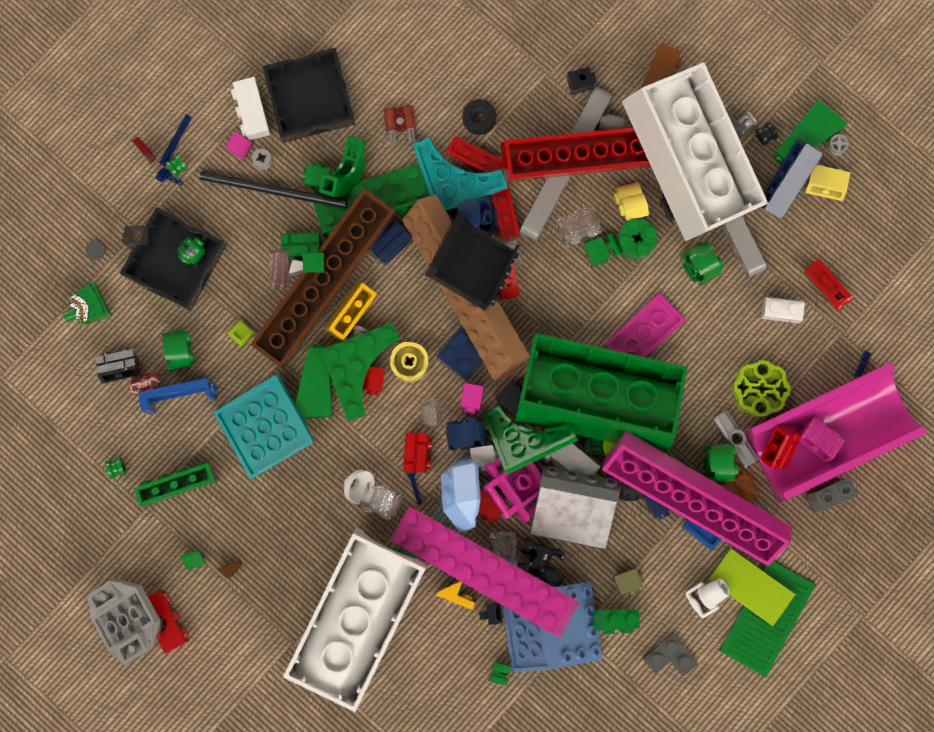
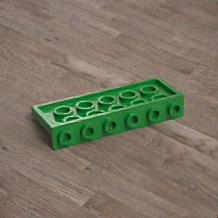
[313,163,430,237]

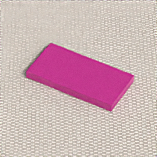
[604,293,686,358]

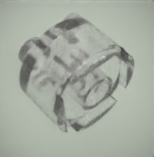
[360,481,404,520]

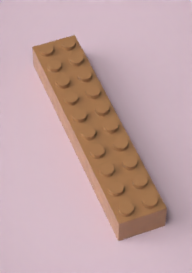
[402,195,530,381]

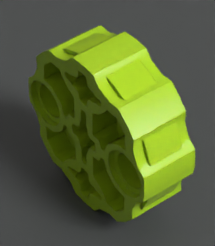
[731,360,791,418]

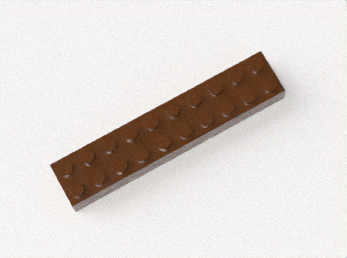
[250,189,397,368]

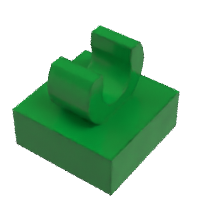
[584,437,604,456]

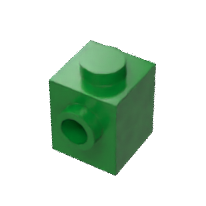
[302,163,332,189]

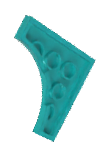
[413,138,509,212]

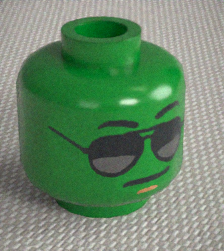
[177,236,206,265]

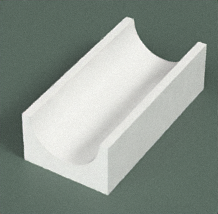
[622,63,768,241]
[283,527,427,712]

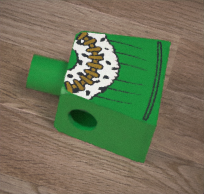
[62,282,112,325]

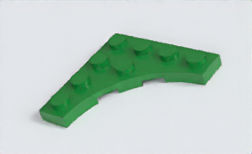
[321,322,400,422]
[482,405,578,475]

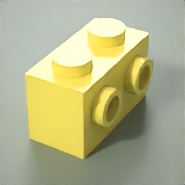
[805,165,851,201]

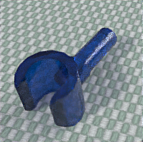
[156,168,183,186]

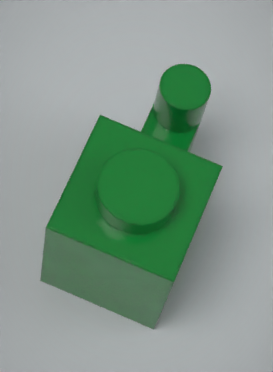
[583,233,622,268]

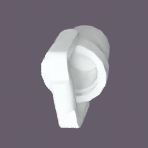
[686,578,730,618]

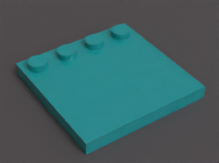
[213,374,316,480]

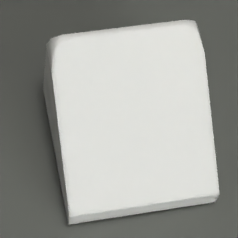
[289,260,303,277]

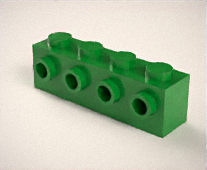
[134,461,217,507]

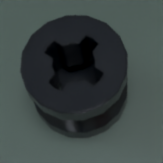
[755,122,778,146]

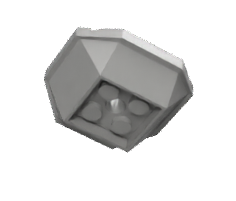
[87,578,161,665]

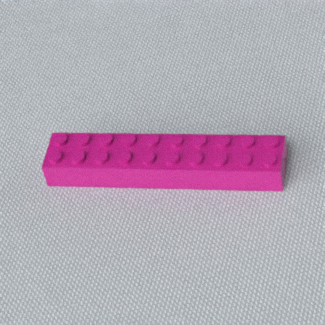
[602,431,792,566]
[390,506,579,638]

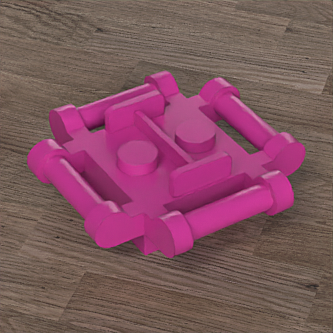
[482,458,544,523]

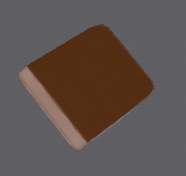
[217,562,242,578]

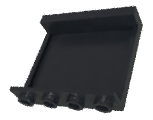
[425,209,520,311]

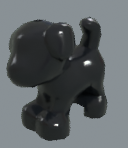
[517,539,566,587]

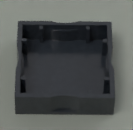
[262,48,356,143]
[120,207,227,312]

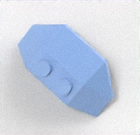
[441,455,481,533]

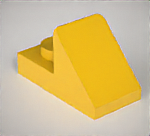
[436,581,475,610]

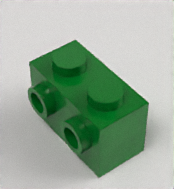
[593,609,640,634]

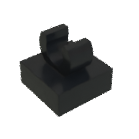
[479,603,502,625]

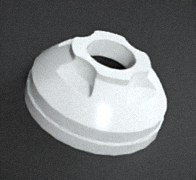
[344,469,375,505]

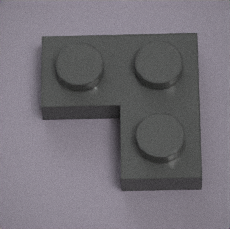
[643,633,698,677]

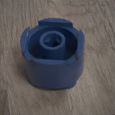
[457,198,498,236]
[445,417,487,451]

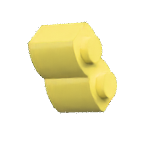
[613,182,649,221]

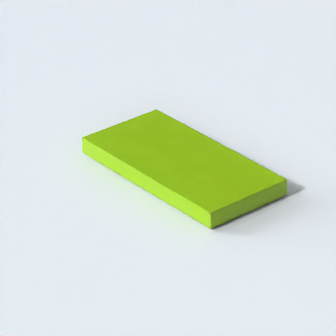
[708,549,795,627]

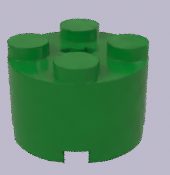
[617,219,657,261]
[680,241,724,286]
[161,329,195,371]
[703,443,738,483]

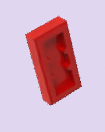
[500,263,520,300]

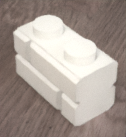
[761,297,805,324]

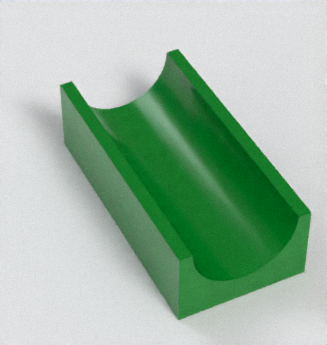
[515,333,688,454]

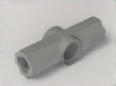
[713,410,759,468]

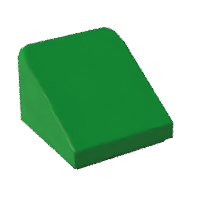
[303,253,324,273]
[180,550,205,570]

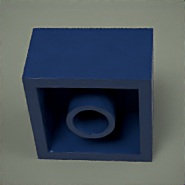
[437,327,483,383]

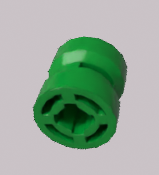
[488,661,512,686]

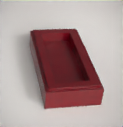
[132,137,156,164]

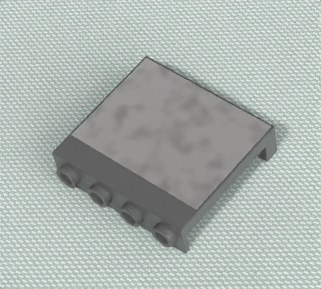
[530,466,621,550]

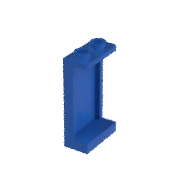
[138,378,218,415]

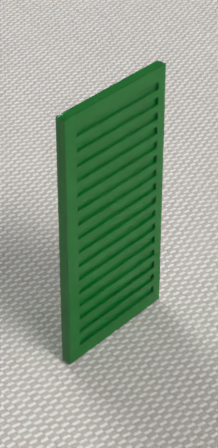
[720,561,816,678]

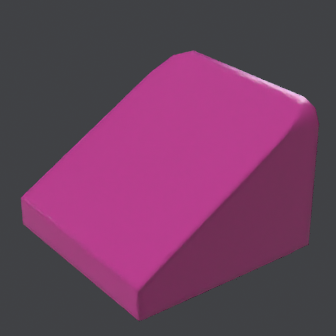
[226,132,253,160]

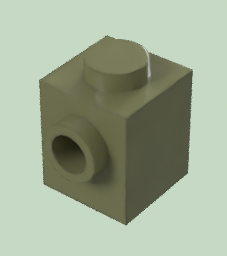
[613,568,645,596]

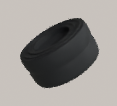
[462,99,496,135]

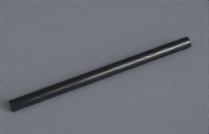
[200,171,348,209]

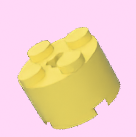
[390,342,429,383]

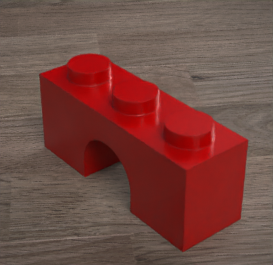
[148,590,189,654]

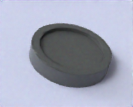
[86,241,105,260]

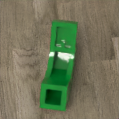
[319,136,367,197]

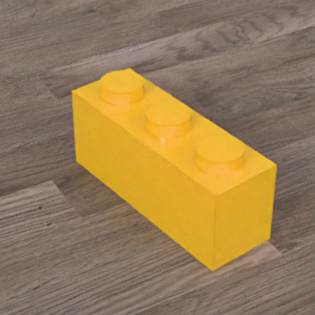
[324,282,377,340]

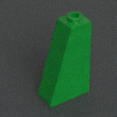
[773,100,848,165]
[295,344,333,419]

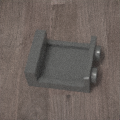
[805,477,858,513]

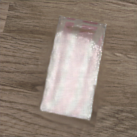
[269,250,290,288]

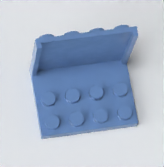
[503,582,603,672]

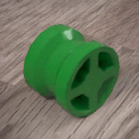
[165,154,188,178]
[105,457,126,479]

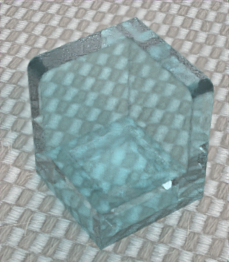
[431,501,451,527]

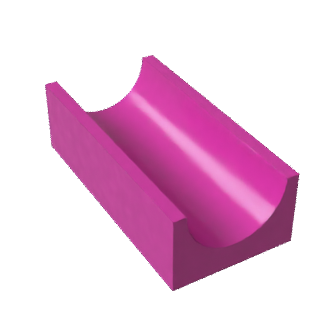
[744,362,927,502]

